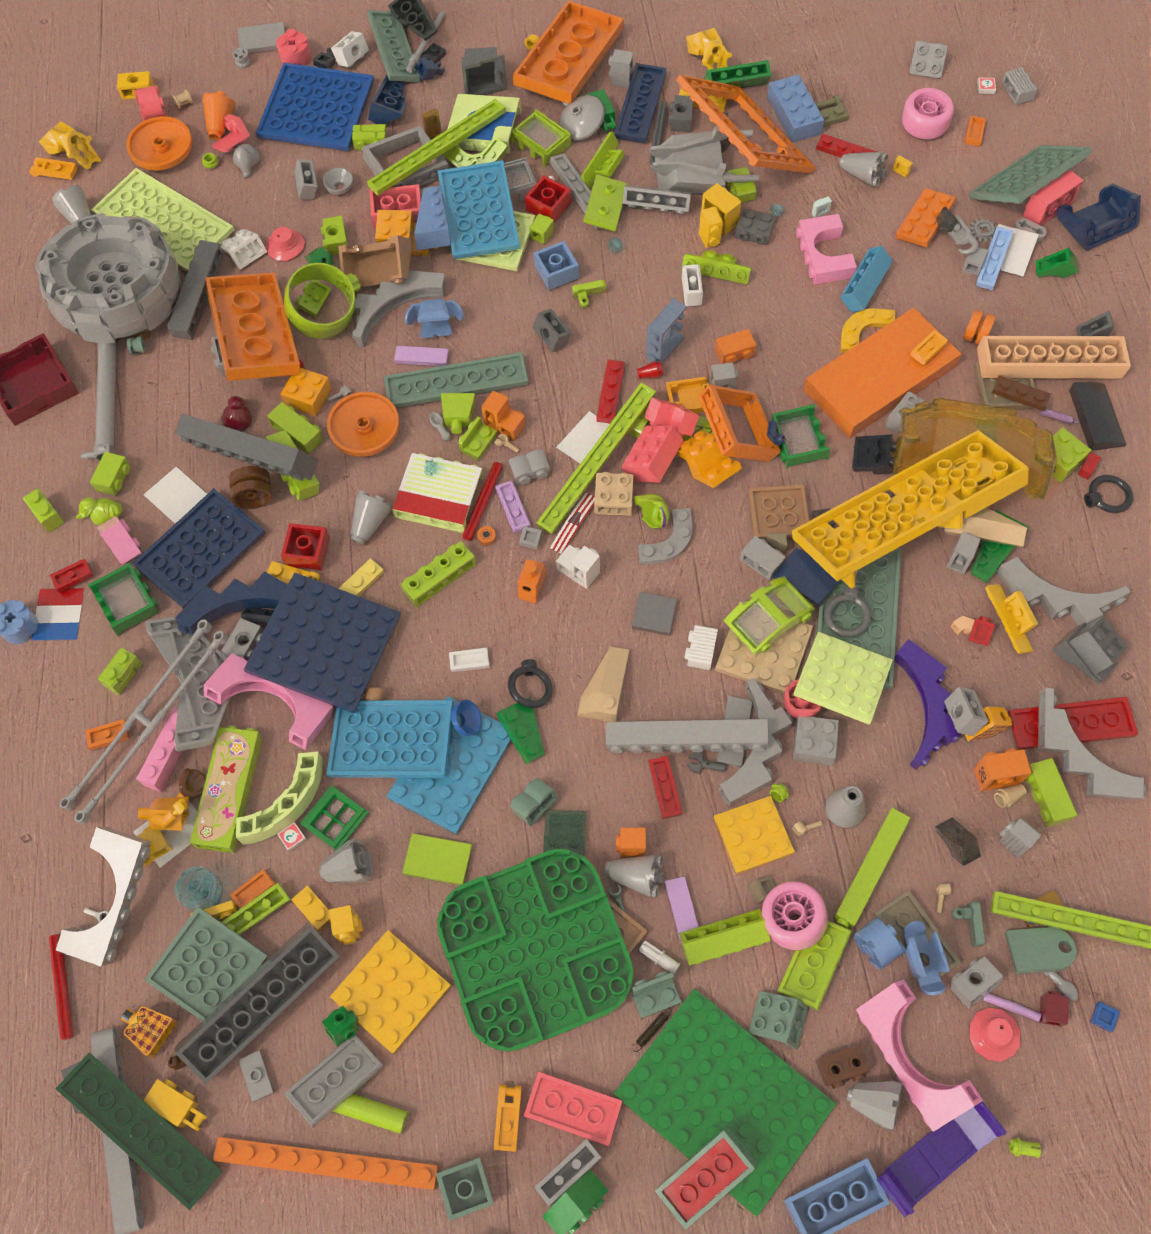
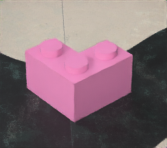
[97,516,141,565]

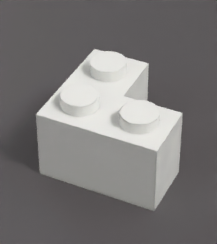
[556,545,600,589]

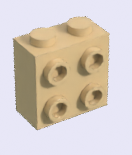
[594,472,633,516]

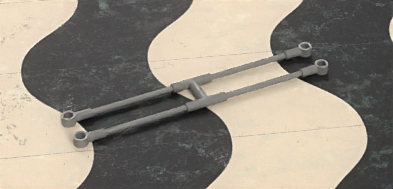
[60,620,228,825]

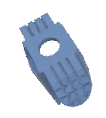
[405,299,464,338]
[904,921,949,995]

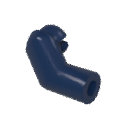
[767,421,786,445]

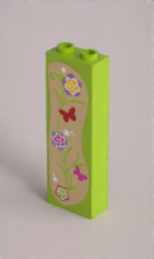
[190,726,263,853]

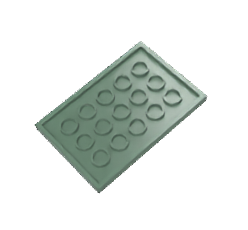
[969,145,1092,204]

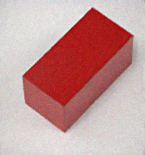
[1078,452,1101,480]

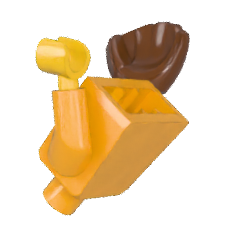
[138,768,206,831]

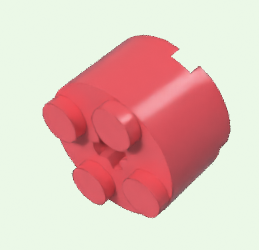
[276,29,311,65]
[134,85,166,121]

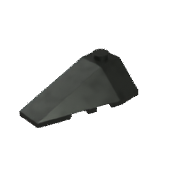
[388,0,438,41]

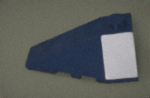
[368,75,406,124]

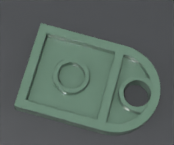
[1005,927,1077,974]

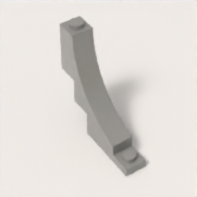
[1038,688,1146,801]

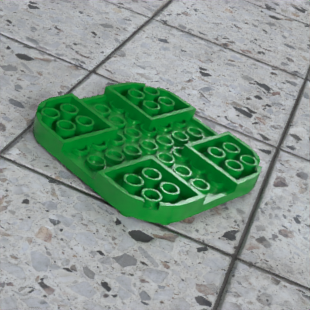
[437,849,633,1052]

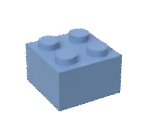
[533,241,579,291]

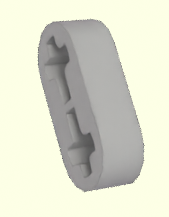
[1014,218,1047,243]

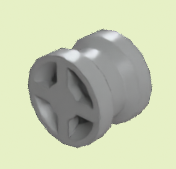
[232,48,251,69]

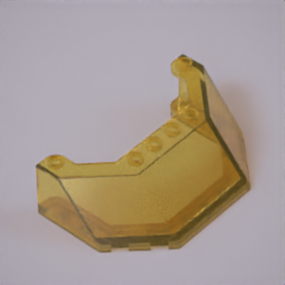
[892,398,1057,499]

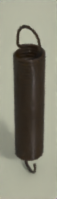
[632,1007,672,1052]

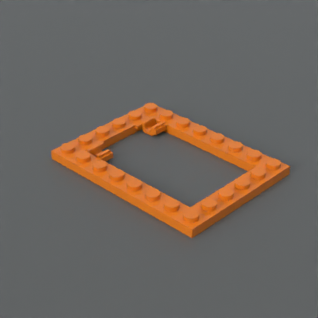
[676,75,816,173]

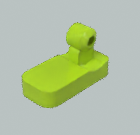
[572,280,607,308]

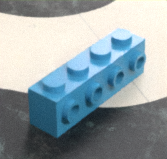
[840,246,893,312]

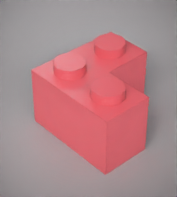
[644,397,699,437]

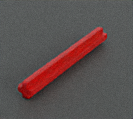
[462,462,503,541]
[49,934,74,1040]

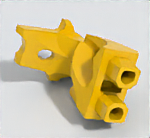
[686,28,732,70]
[39,121,102,170]

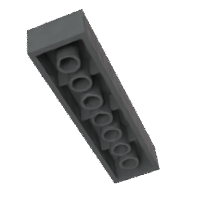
[175,413,318,481]
[175,922,340,1085]

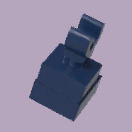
[416,58,445,80]

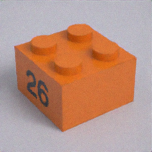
[974,748,1032,792]

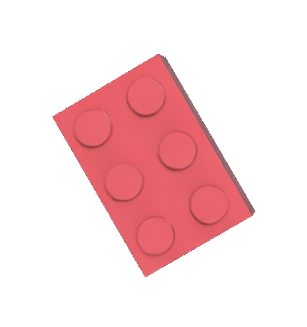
[1023,170,1084,226]
[369,184,421,229]
[621,426,684,483]

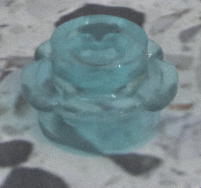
[769,203,785,216]
[607,236,623,253]
[424,458,437,477]

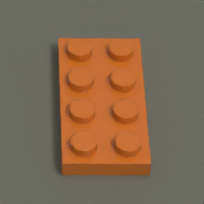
[896,188,956,248]

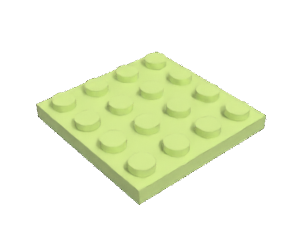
[452,211,535,272]
[793,632,893,725]

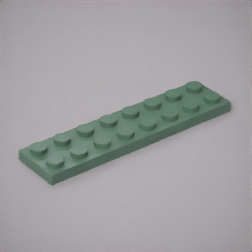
[384,352,528,408]

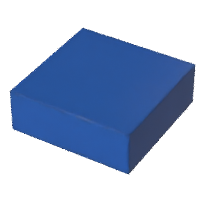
[1090,1001,1120,1033]

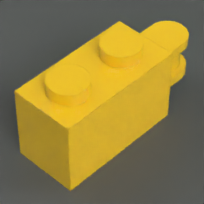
[143,1078,208,1131]

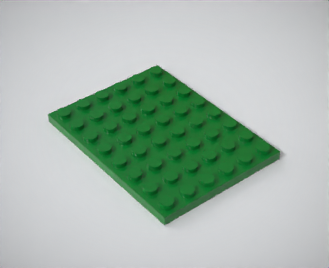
[613,988,836,1217]

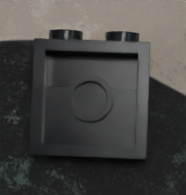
[852,434,898,474]

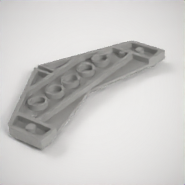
[146,616,231,752]

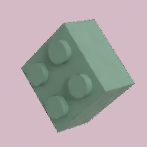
[435,1157,494,1221]

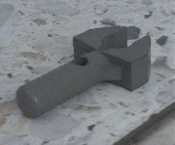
[687,752,726,774]

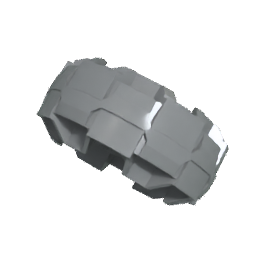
[35,213,182,343]

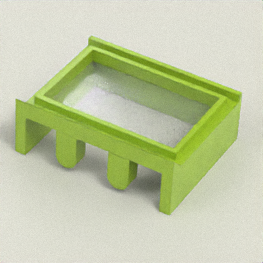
[510,109,571,168]

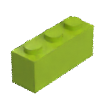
[267,402,323,454]
[1025,758,1077,827]

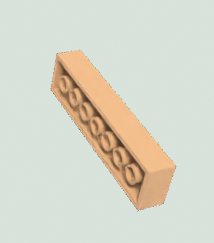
[977,336,1131,379]

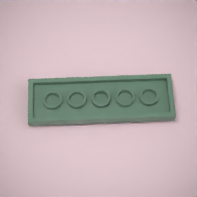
[367,10,420,82]

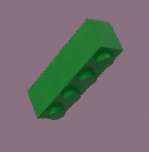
[703,60,772,88]

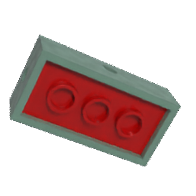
[655,1125,757,1230]

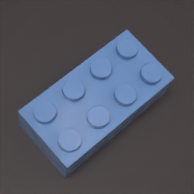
[767,74,824,143]
[783,1158,891,1234]

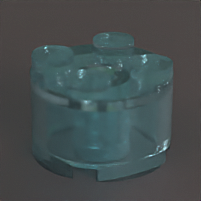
[174,866,223,912]

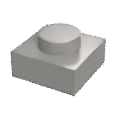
[519,526,542,550]

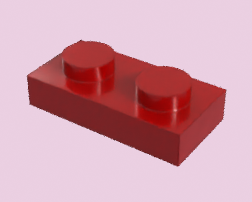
[50,558,94,592]

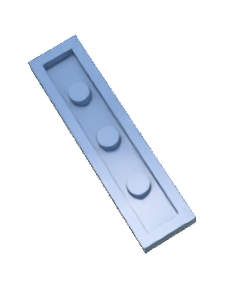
[976,227,1013,290]

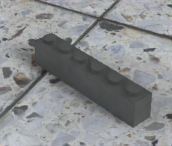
[168,240,224,340]

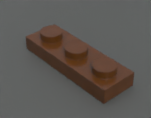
[992,376,1051,411]

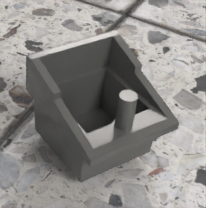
[462,47,507,95]
[1052,616,1128,684]

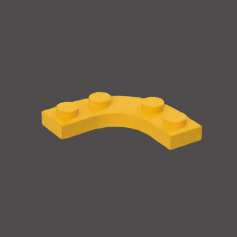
[840,308,895,353]

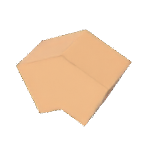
[950,616,974,635]

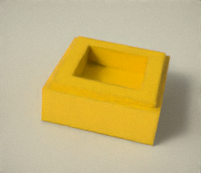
[893,155,913,178]

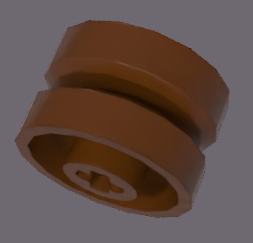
[229,466,272,509]

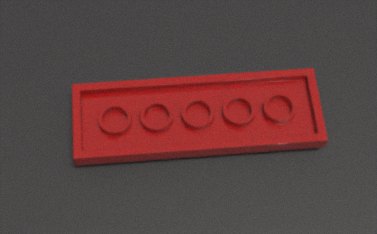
[1007,697,1138,750]

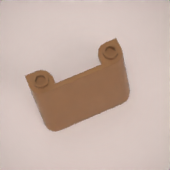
[338,235,412,291]

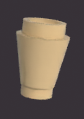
[994,784,1027,808]

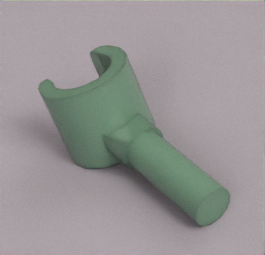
[609,884,627,913]

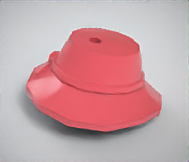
[265,227,305,261]
[969,1008,1020,1062]

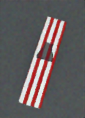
[550,493,595,554]

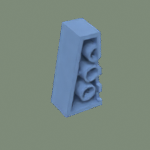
[414,186,451,250]

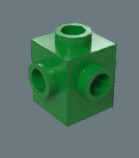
[305,246,334,265]
[322,1006,359,1047]

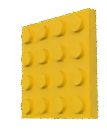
[330,930,451,1055]

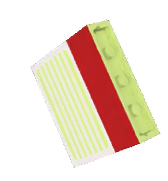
[392,453,483,533]

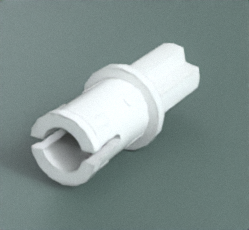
[639,941,680,974]

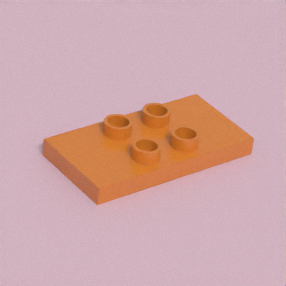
[513,0,624,104]
[205,272,300,381]

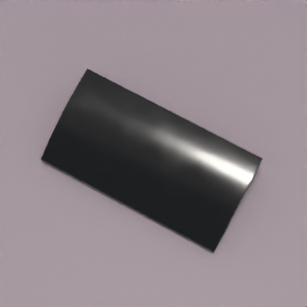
[1069,382,1126,451]

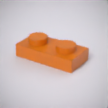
[85,719,130,751]

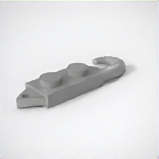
[942,214,979,254]

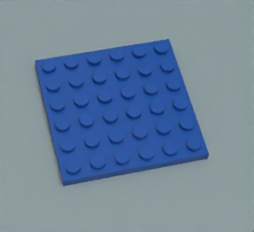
[256,63,374,151]

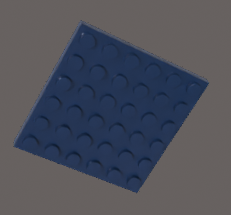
[244,572,401,714]

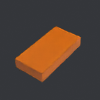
[964,115,987,147]
[230,869,275,909]

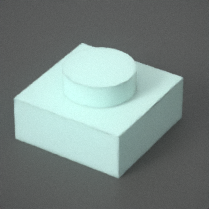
[812,196,832,218]

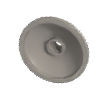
[560,95,604,141]

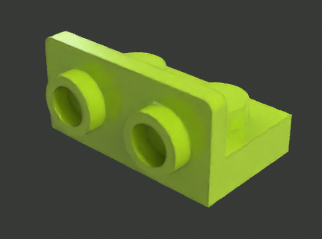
[295,280,332,317]
[458,416,498,461]

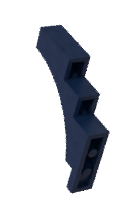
[175,571,288,636]

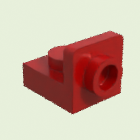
[968,616,995,646]

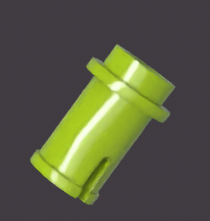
[1009,1137,1041,1158]

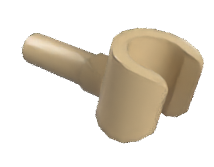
[494,434,520,453]
[792,821,822,836]
[936,884,951,913]

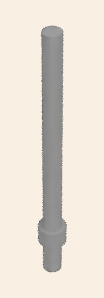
[406,11,445,73]

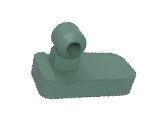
[951,902,985,947]

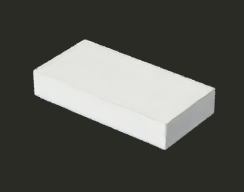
[449,648,490,673]

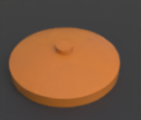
[126,116,193,171]
[327,392,400,457]

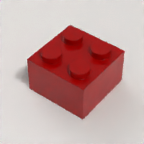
[525,175,571,223]
[281,523,330,571]

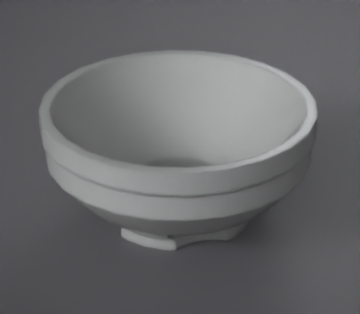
[323,168,353,195]

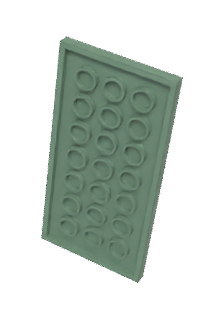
[816,547,901,690]

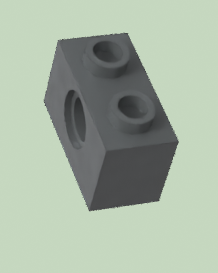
[669,95,693,132]
[532,309,572,352]

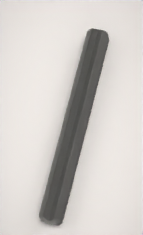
[650,100,667,165]

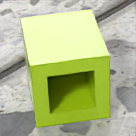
[529,214,554,245]

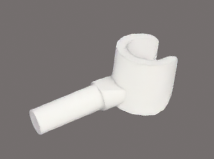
[84,908,108,922]

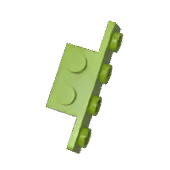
[581,132,625,189]
[682,250,751,284]

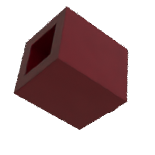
[1039,991,1069,1027]

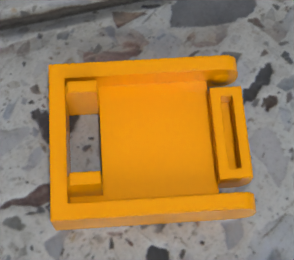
[665,377,709,413]

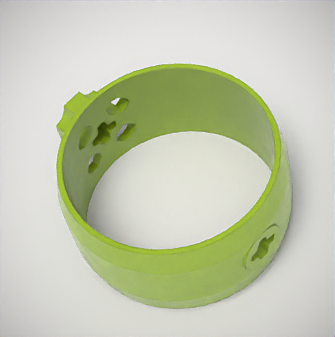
[284,263,361,339]

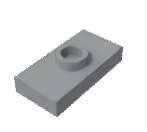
[239,1050,275,1102]

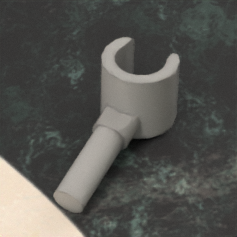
[328,386,353,402]

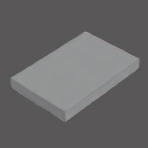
[238,22,285,54]

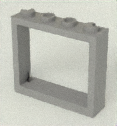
[362,126,448,187]

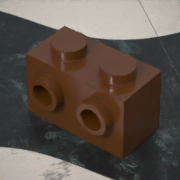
[816,1044,870,1089]

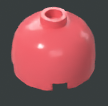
[783,679,822,719]

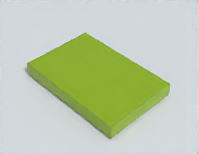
[402,833,472,885]

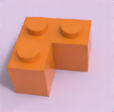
[481,391,526,441]

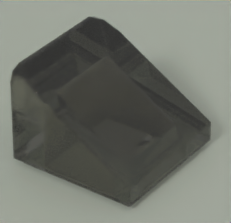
[936,207,958,232]

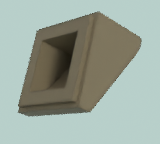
[766,533,787,553]
[748,875,776,904]

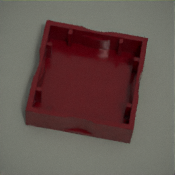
[0,333,79,426]

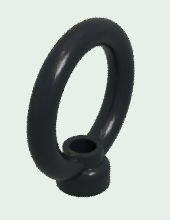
[1084,475,1133,513]
[508,659,553,708]

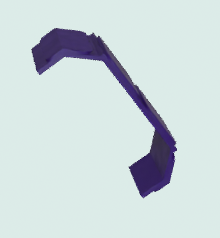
[876,1101,1007,1217]

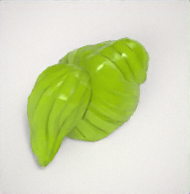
[75,497,122,525]

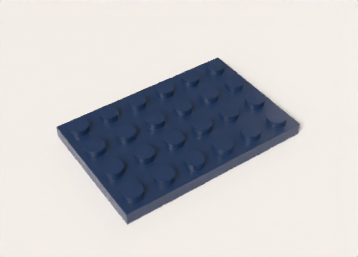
[132,488,266,609]

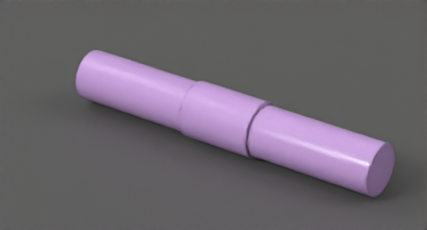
[983,994,1041,1022]

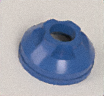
[450,700,482,736]

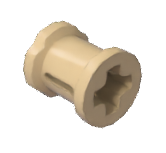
[172,89,193,109]

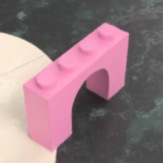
[796,214,857,285]

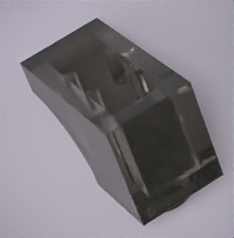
[935,817,981,866]

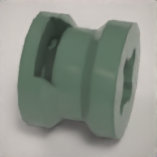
[127,335,146,355]

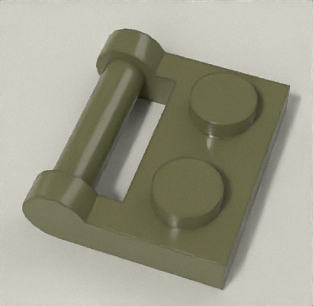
[815,95,849,127]

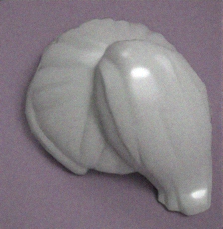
[233,144,260,178]

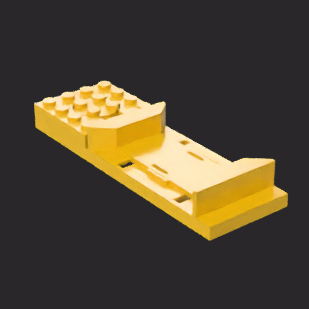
[792,430,1029,589]

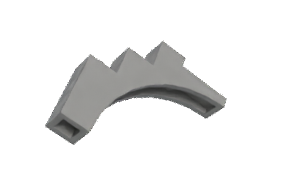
[353,270,446,347]
[996,557,1131,626]
[718,678,792,808]

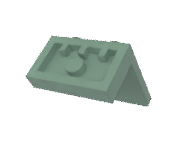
[632,971,681,1019]
[749,991,808,1050]

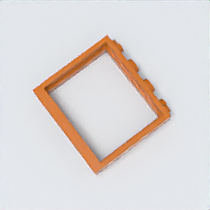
[698,384,781,462]

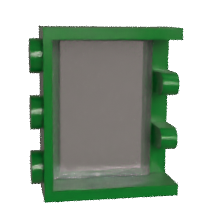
[772,404,830,469]
[88,563,159,636]

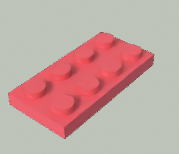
[524,1072,622,1147]

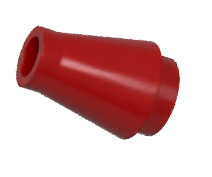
[637,361,663,379]

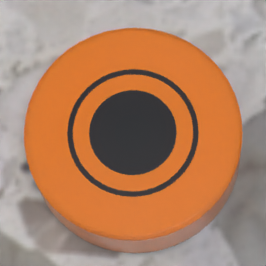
[477,526,496,546]

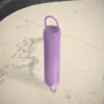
[1034,408,1080,424]

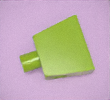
[441,393,476,434]

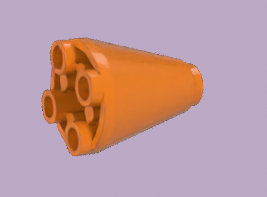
[203,91,236,140]

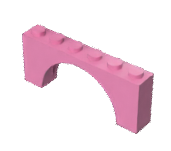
[204,653,333,750]
[856,979,983,1131]

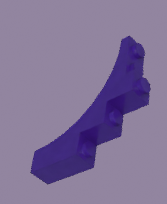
[894,639,961,770]

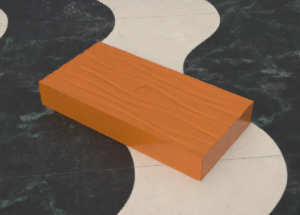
[803,307,962,439]

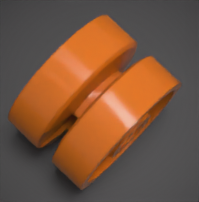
[963,309,996,345]

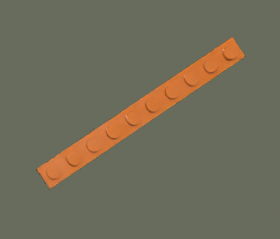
[213,1137,439,1190]

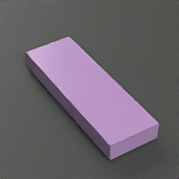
[394,346,449,366]
[495,480,531,534]
[664,876,698,944]

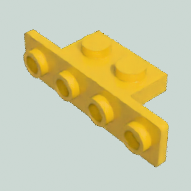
[985,584,1038,654]

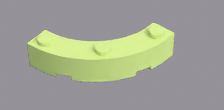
[236,752,324,845]

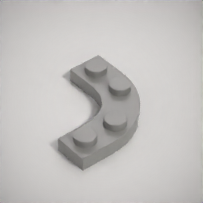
[638,508,692,565]

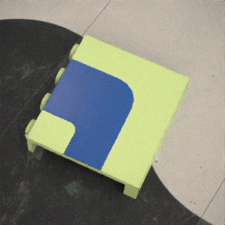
[448,94,522,154]

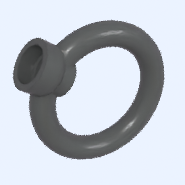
[824,587,871,637]

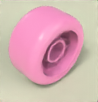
[902,88,954,140]
[762,881,828,950]

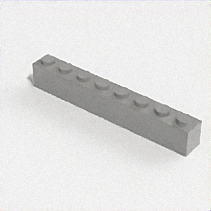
[606,719,769,754]

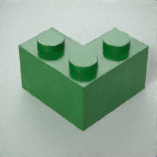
[542,1169,608,1234]

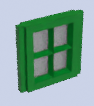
[300,785,369,851]

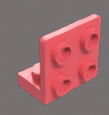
[212,114,250,153]

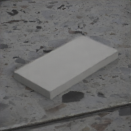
[284,1034,383,1128]

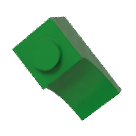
[1035,247,1078,278]

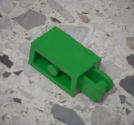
[586,89,616,132]

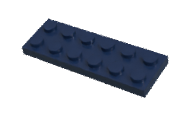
[614,63,667,143]

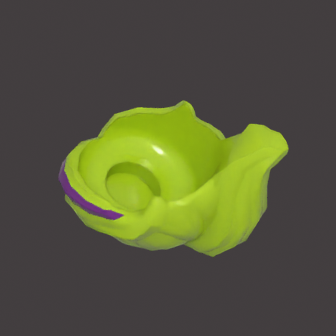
[633,494,670,529]

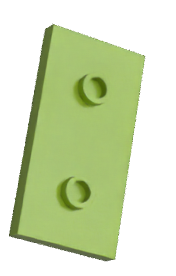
[583,174,628,231]
[778,921,852,1011]

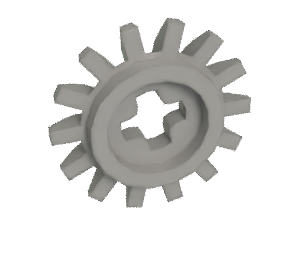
[969,218,998,243]

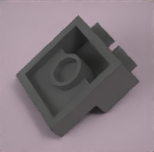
[735,208,776,245]

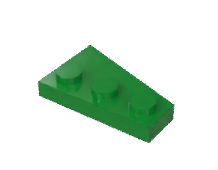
[496,697,545,765]

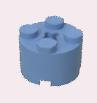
[0,600,38,644]
[854,917,906,970]

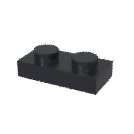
[420,43,446,64]
[241,608,274,624]

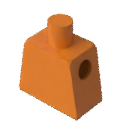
[518,559,547,604]

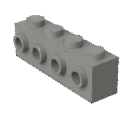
[623,184,692,214]

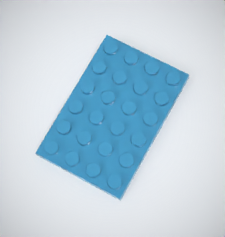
[438,160,520,260]
[386,696,512,835]
[326,700,454,778]

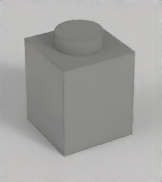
[962,245,988,276]

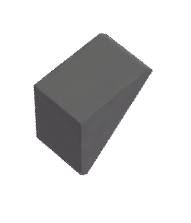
[1076,311,1114,336]

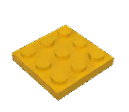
[713,796,795,875]

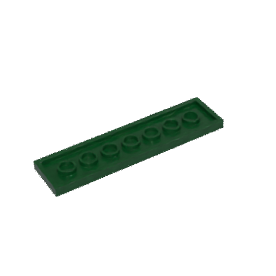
[55,1052,222,1210]

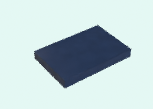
[773,547,842,607]

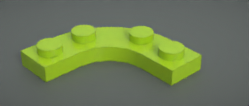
[443,136,509,167]

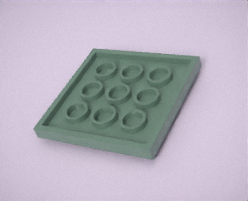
[144,907,268,1021]

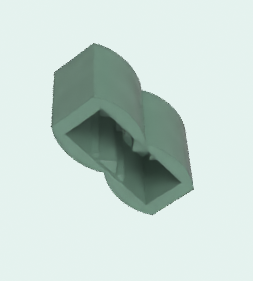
[510,778,558,826]

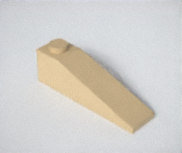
[944,508,1027,547]
[578,647,629,722]

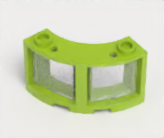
[723,577,815,654]

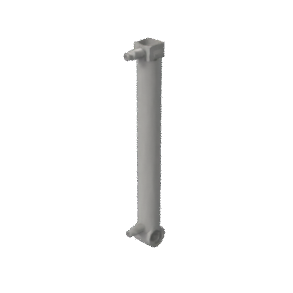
[81,339,117,462]

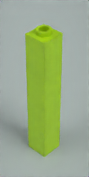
[833,808,910,929]

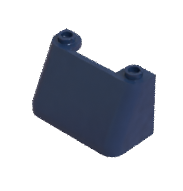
[1057,183,1141,250]

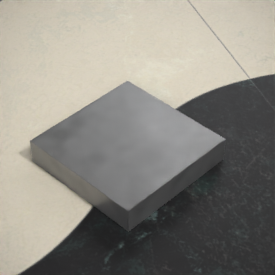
[632,592,677,636]

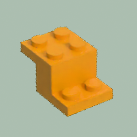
[375,210,429,256]
[676,430,742,488]

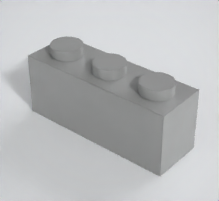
[534,1139,602,1206]

